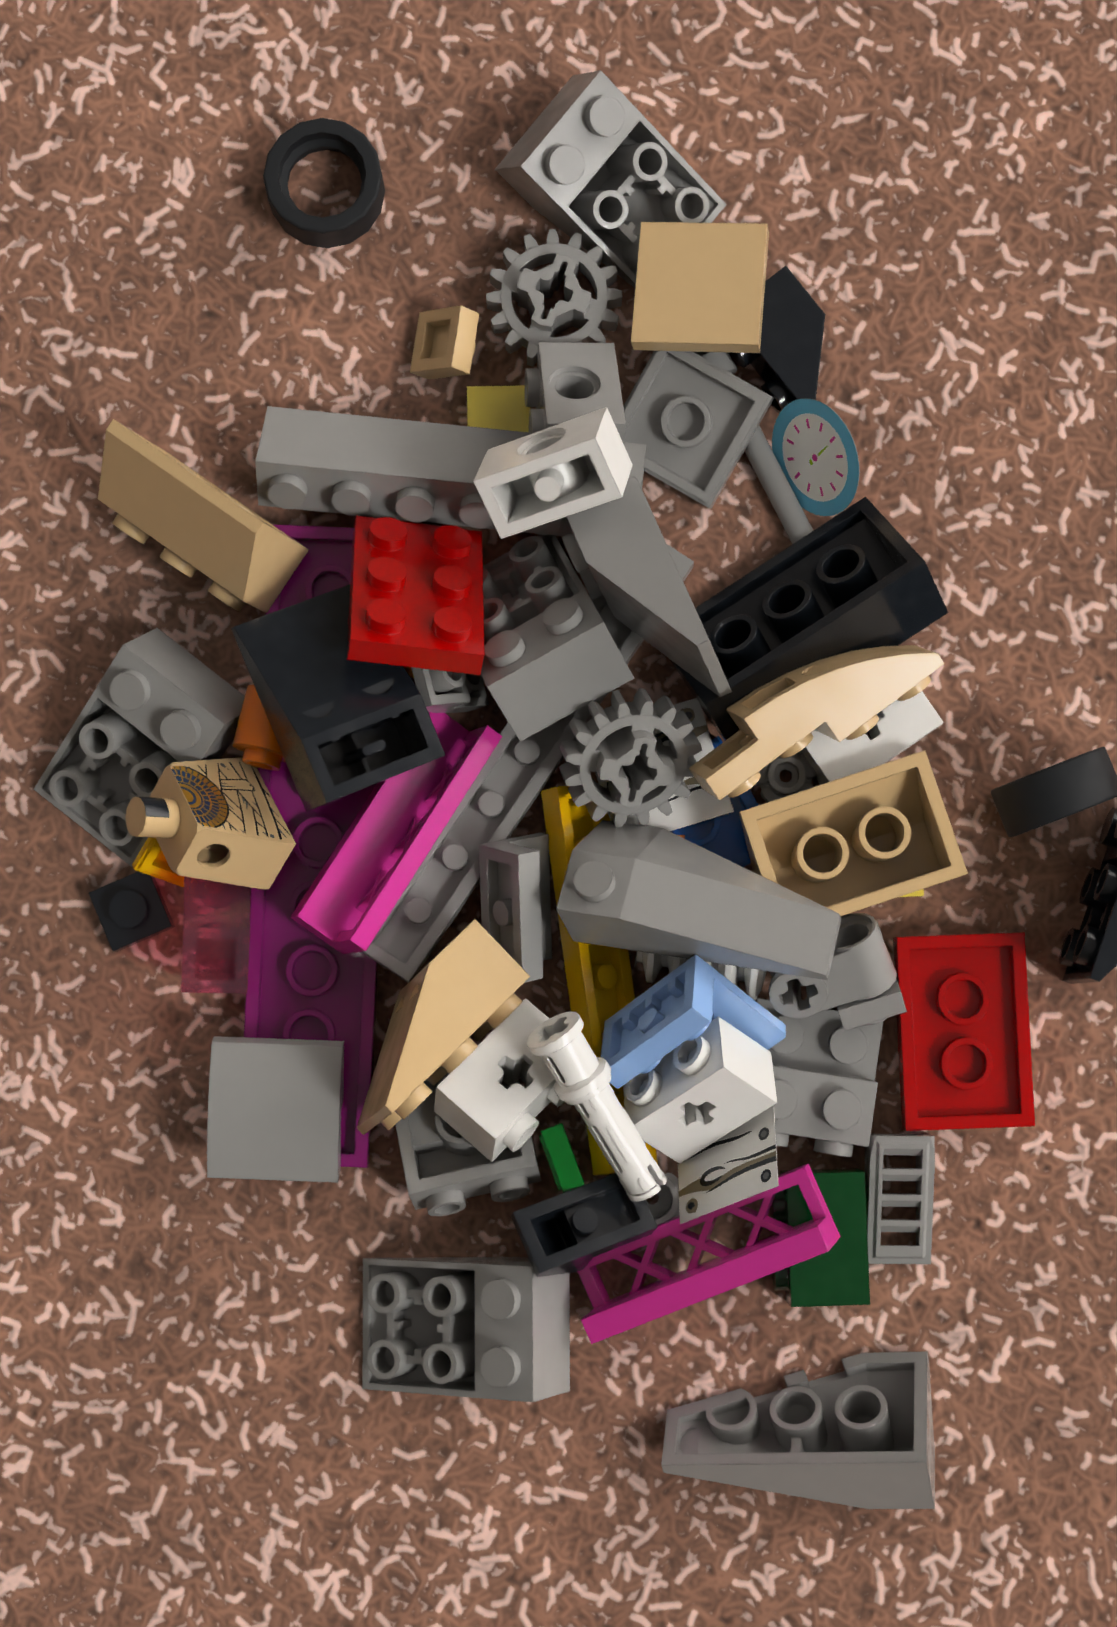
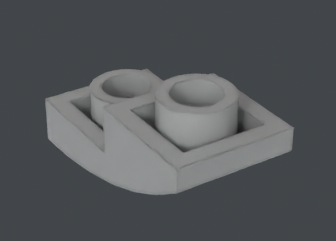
[411,667,489,713]

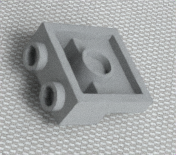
[755,998,883,1157]
[395,1073,542,1216]

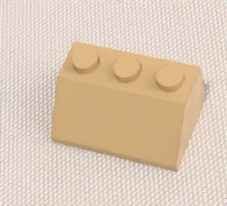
[98,419,309,613]
[739,750,968,916]

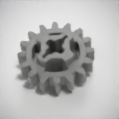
[486,229,622,367]
[559,688,702,827]

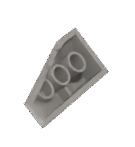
[556,820,841,980]
[661,1351,935,1509]

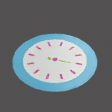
[772,398,860,516]

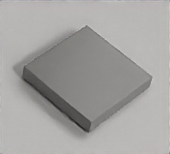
[623,351,774,509]

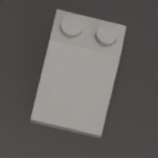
[562,475,732,697]

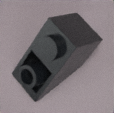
[729,266,825,414]

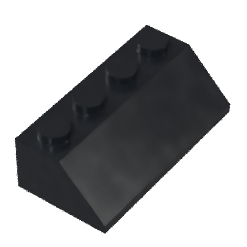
[670,497,949,741]

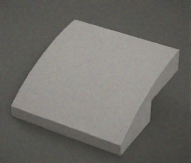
[207,1036,344,1183]

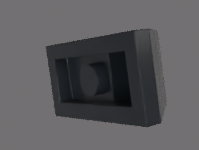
[511,1173,657,1277]

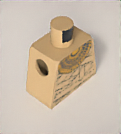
[126,757,296,889]

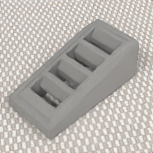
[865,1133,935,1264]

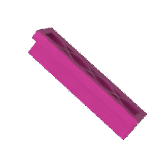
[290,712,503,954]
[578,1164,841,1344]

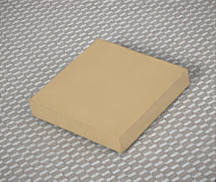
[631,222,769,353]

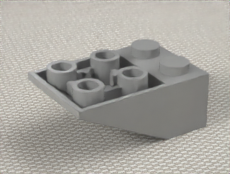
[495,70,727,288]
[481,535,634,742]
[34,628,244,867]
[362,1257,570,1402]

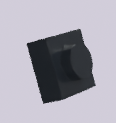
[88,871,175,952]

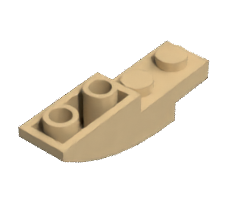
[688,645,945,800]

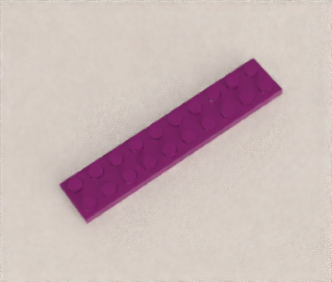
[244,525,378,1168]

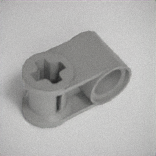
[768,913,897,1019]

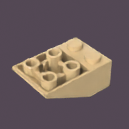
[357,919,530,1135]

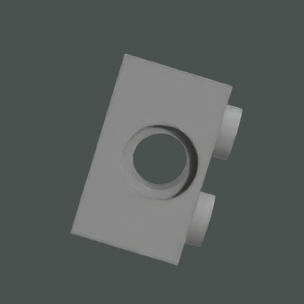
[525,342,626,444]

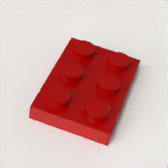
[347,516,485,675]
[893,932,1035,1131]

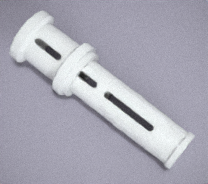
[526,1011,667,1202]

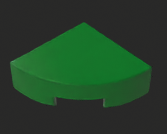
[539,1123,585,1193]

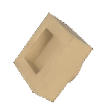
[410,305,480,379]

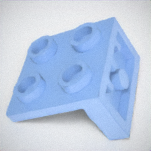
[601,954,786,1089]

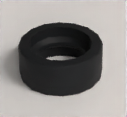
[263,118,385,248]
[991,747,1117,837]

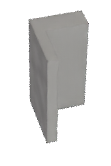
[479,832,552,983]

